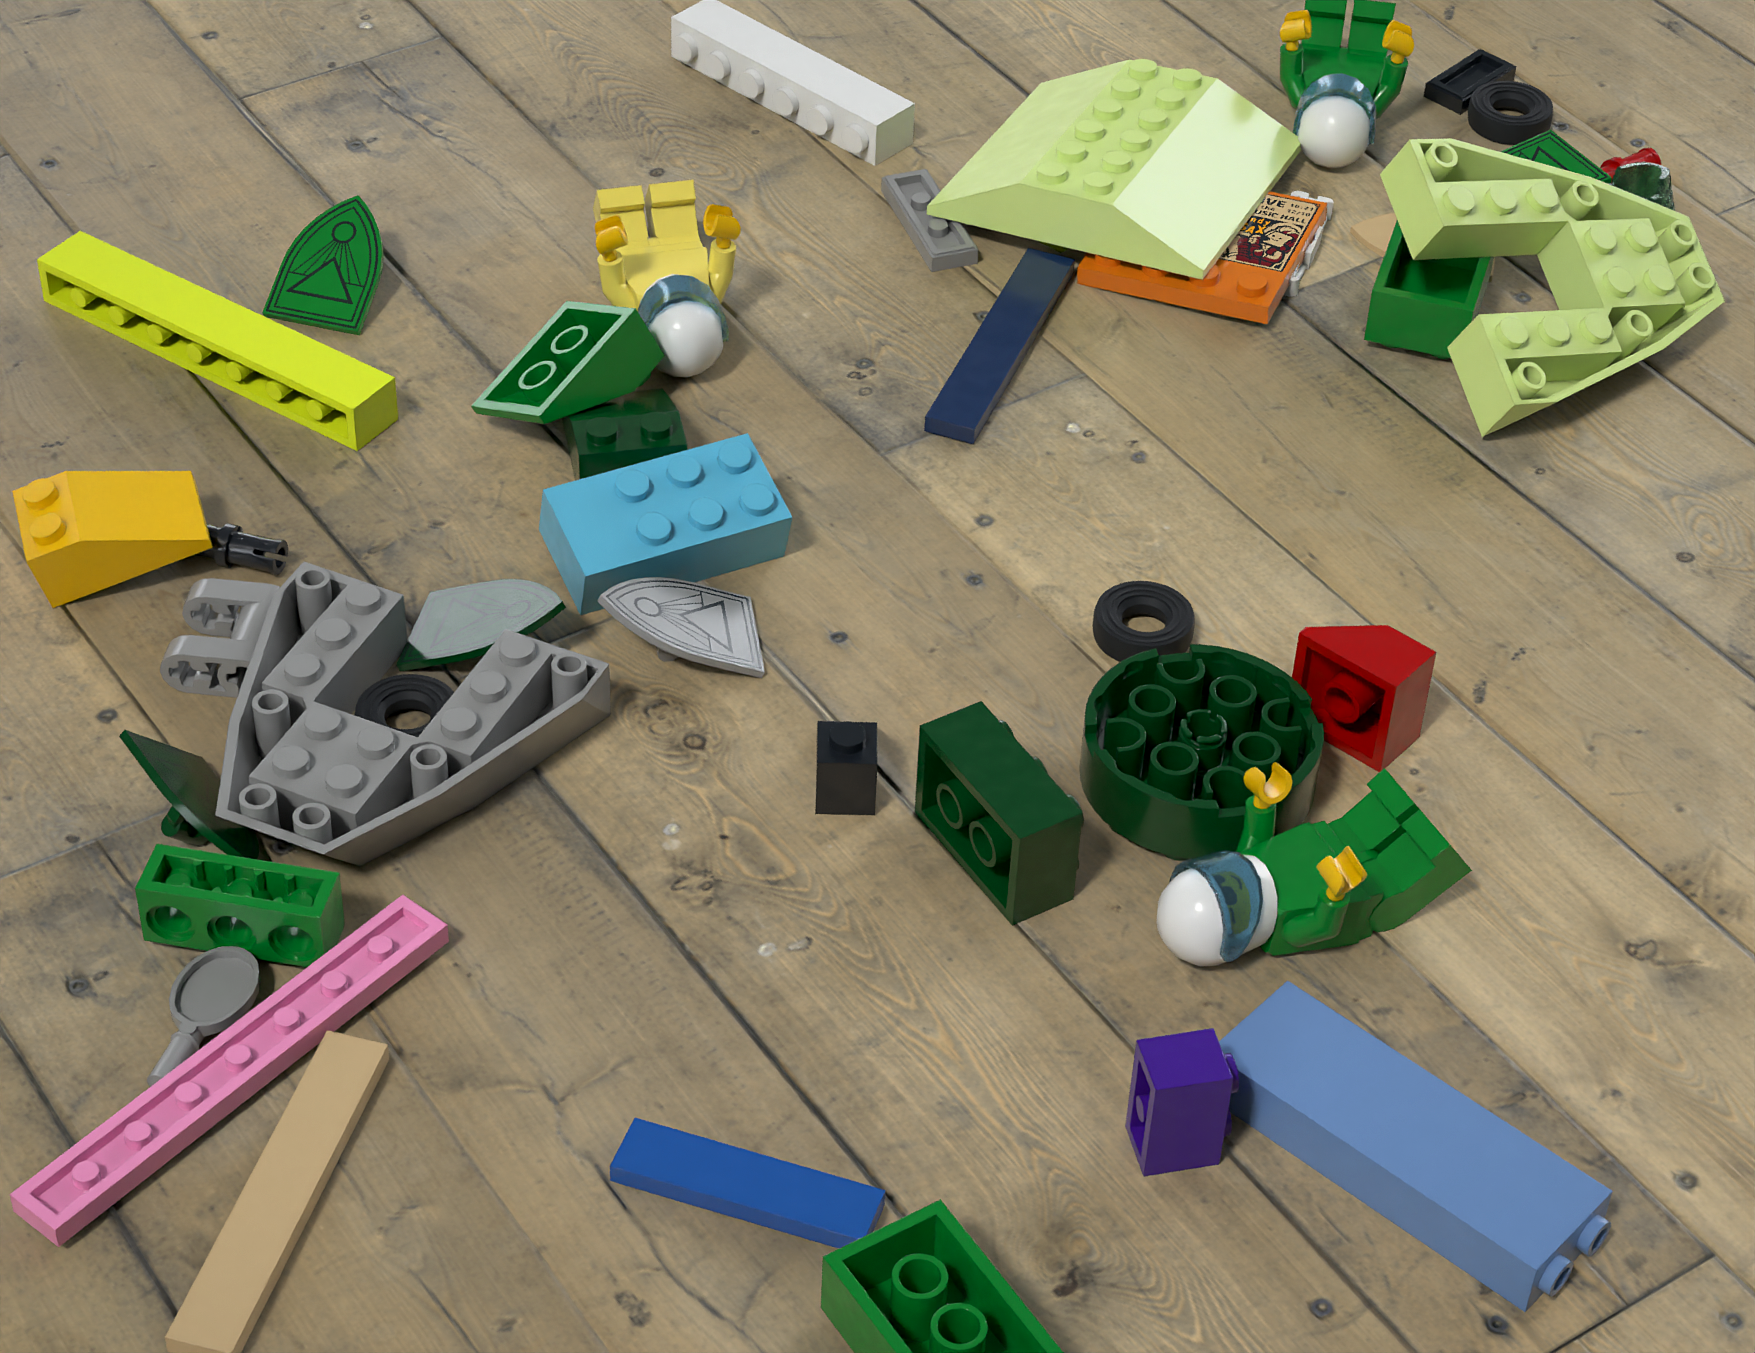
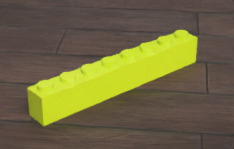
[37,231,398,451]

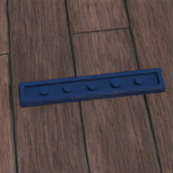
[924,248,1075,444]

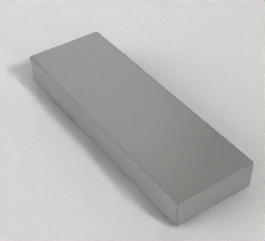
[881,169,978,272]

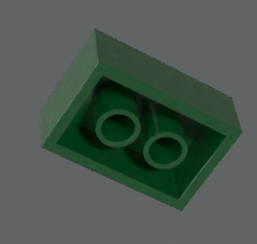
[915,701,1084,926]

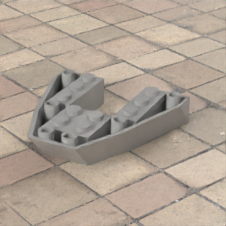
[216,562,611,866]

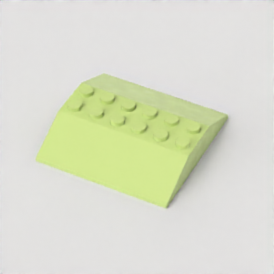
[927,59,1302,280]

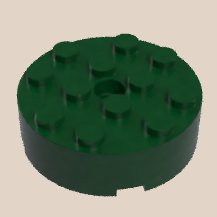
[1079,644,1324,861]

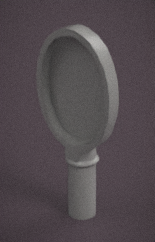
[147,946,261,1087]

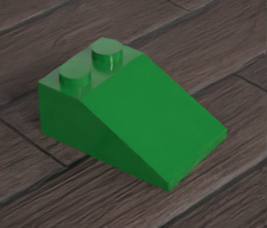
[471,301,665,424]

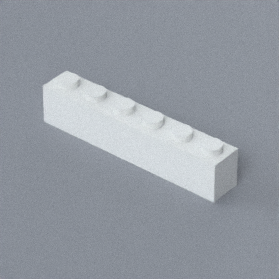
[671,0,915,166]

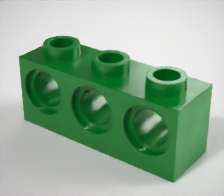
[135,844,345,967]

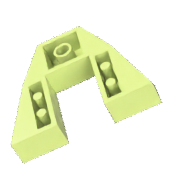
[1380,138,1725,437]

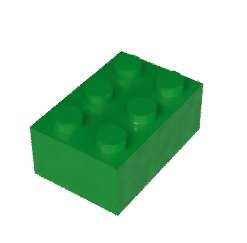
[1364,220,1494,359]

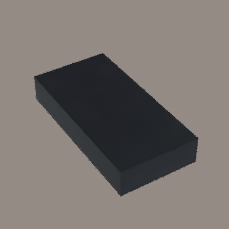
[1423,49,1516,115]

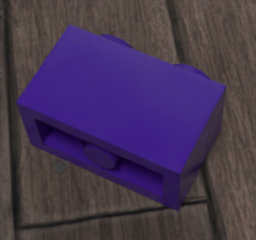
[1125,1028,1239,1177]

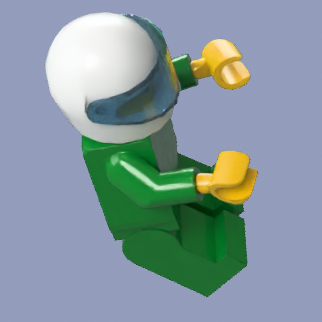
[1280,0,1414,168]
[1157,762,1472,966]

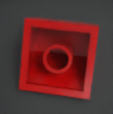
[1292,625,1437,772]

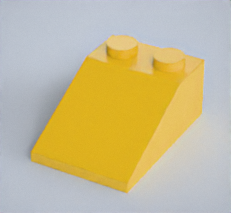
[12,471,213,608]

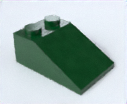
[562,388,687,481]

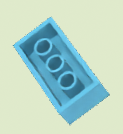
[539,433,792,615]

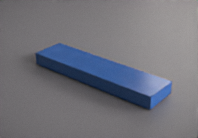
[610,1118,886,1248]

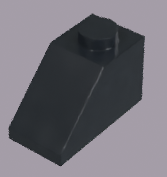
[815,721,878,815]

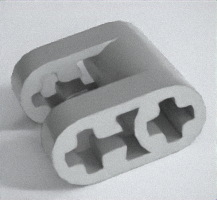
[160,578,280,698]

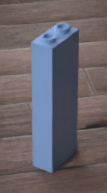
[1219,981,1613,1312]

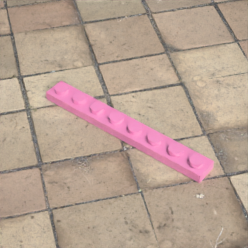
[10,895,449,1247]

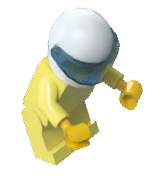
[593,180,741,377]

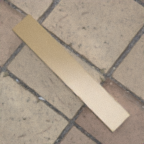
[165,1030,389,1353]

